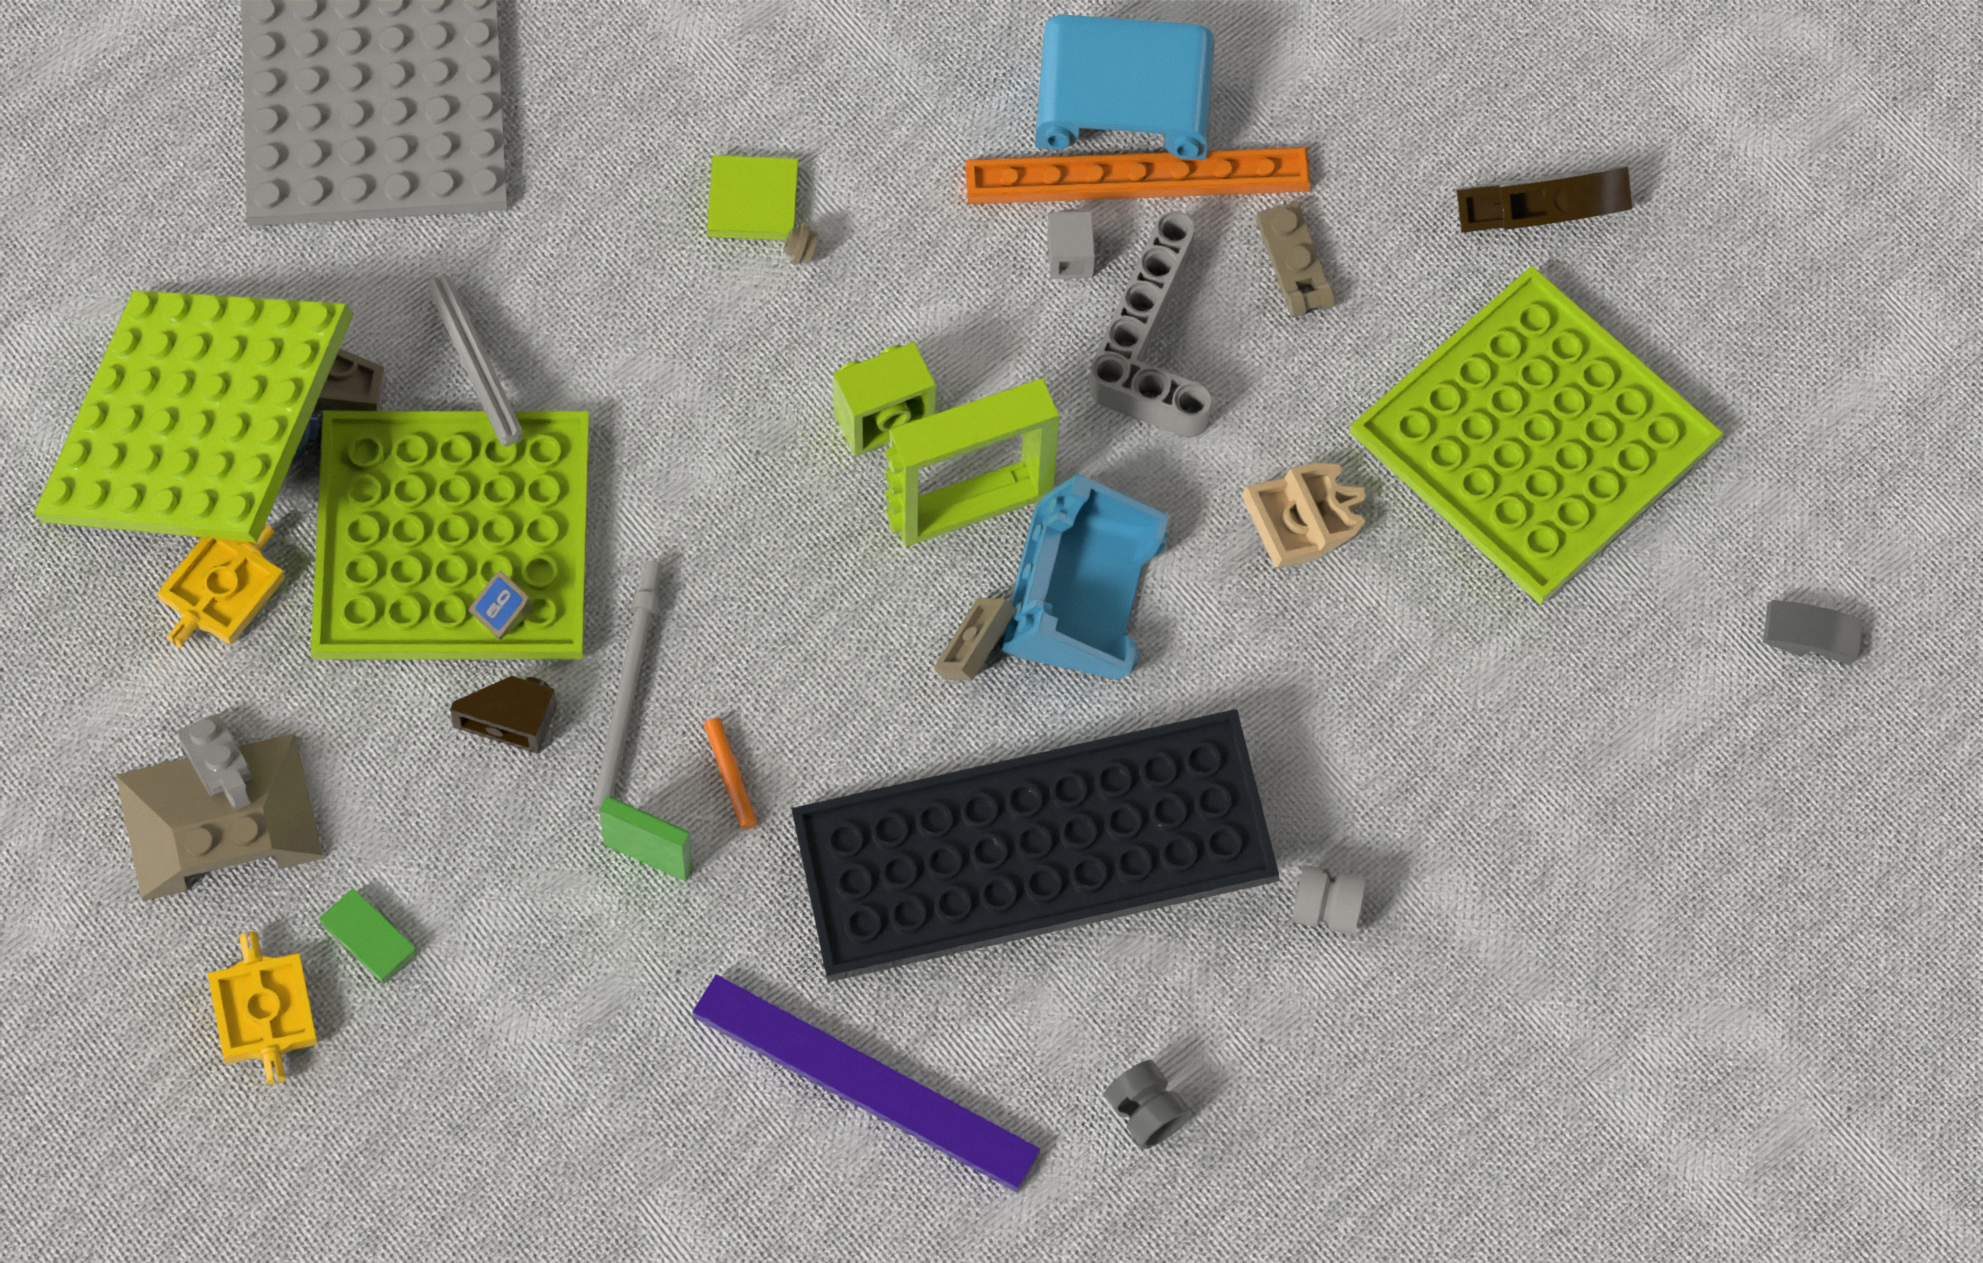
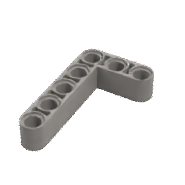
[1089,211,1212,437]

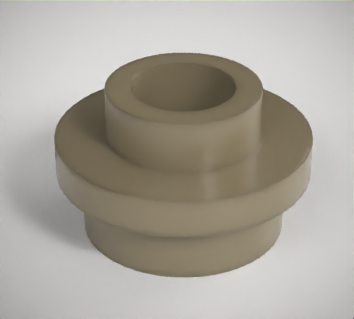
[784,222,819,265]

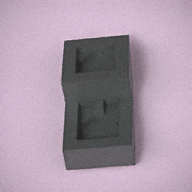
[1763,600,1863,665]

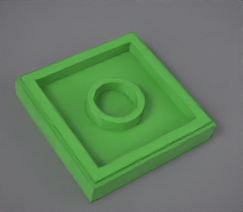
[599,796,693,882]

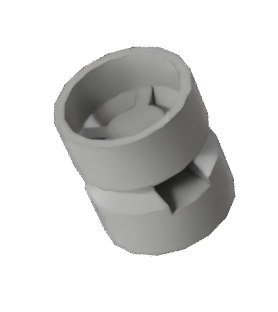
[1292,865,1367,935]

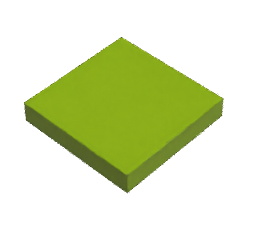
[707,155,798,241]

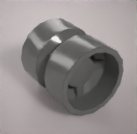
[1104,1060,1191,1149]

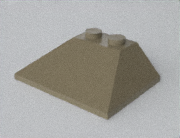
[116,733,324,901]

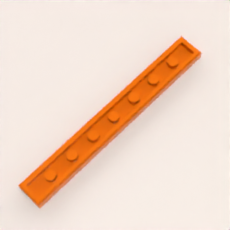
[965,147,1310,204]

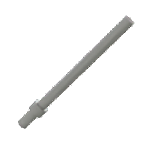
[592,561,663,813]

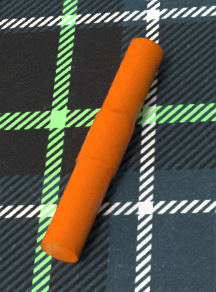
[704,718,758,830]

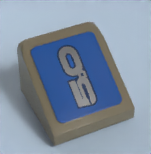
[468,570,533,640]

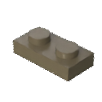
[934,598,1016,681]

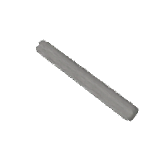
[428,274,523,447]

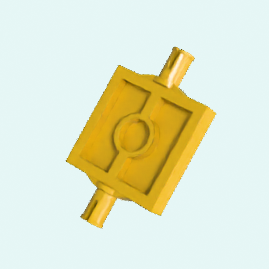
[157,524,285,648]
[207,932,318,1085]

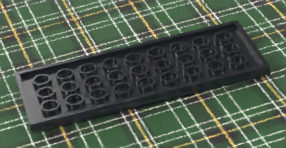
[791,709,1280,982]

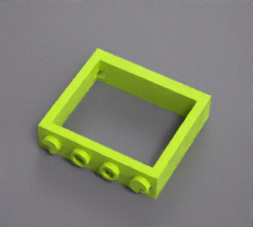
[884,378,1059,547]

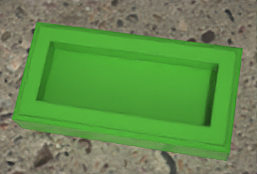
[319,888,417,985]

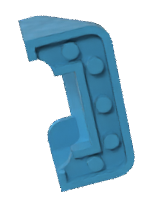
[1035,15,1215,160]
[1000,473,1169,680]

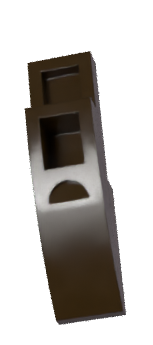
[1456,166,1633,233]

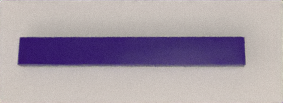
[692,974,1040,1193]

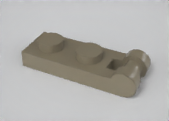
[1256,202,1335,318]

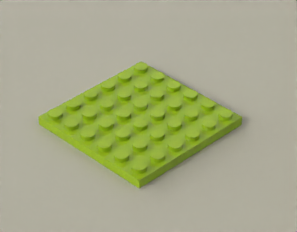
[1349,265,1723,605]
[33,290,354,542]
[310,411,590,660]

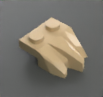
[1241,463,1366,569]

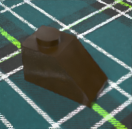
[450,676,557,754]

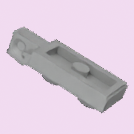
[176,714,253,811]

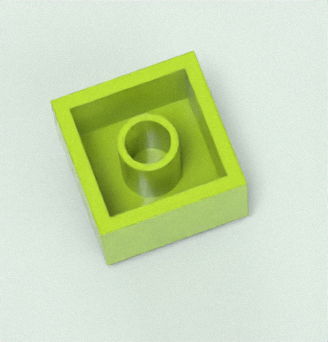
[833,342,936,457]

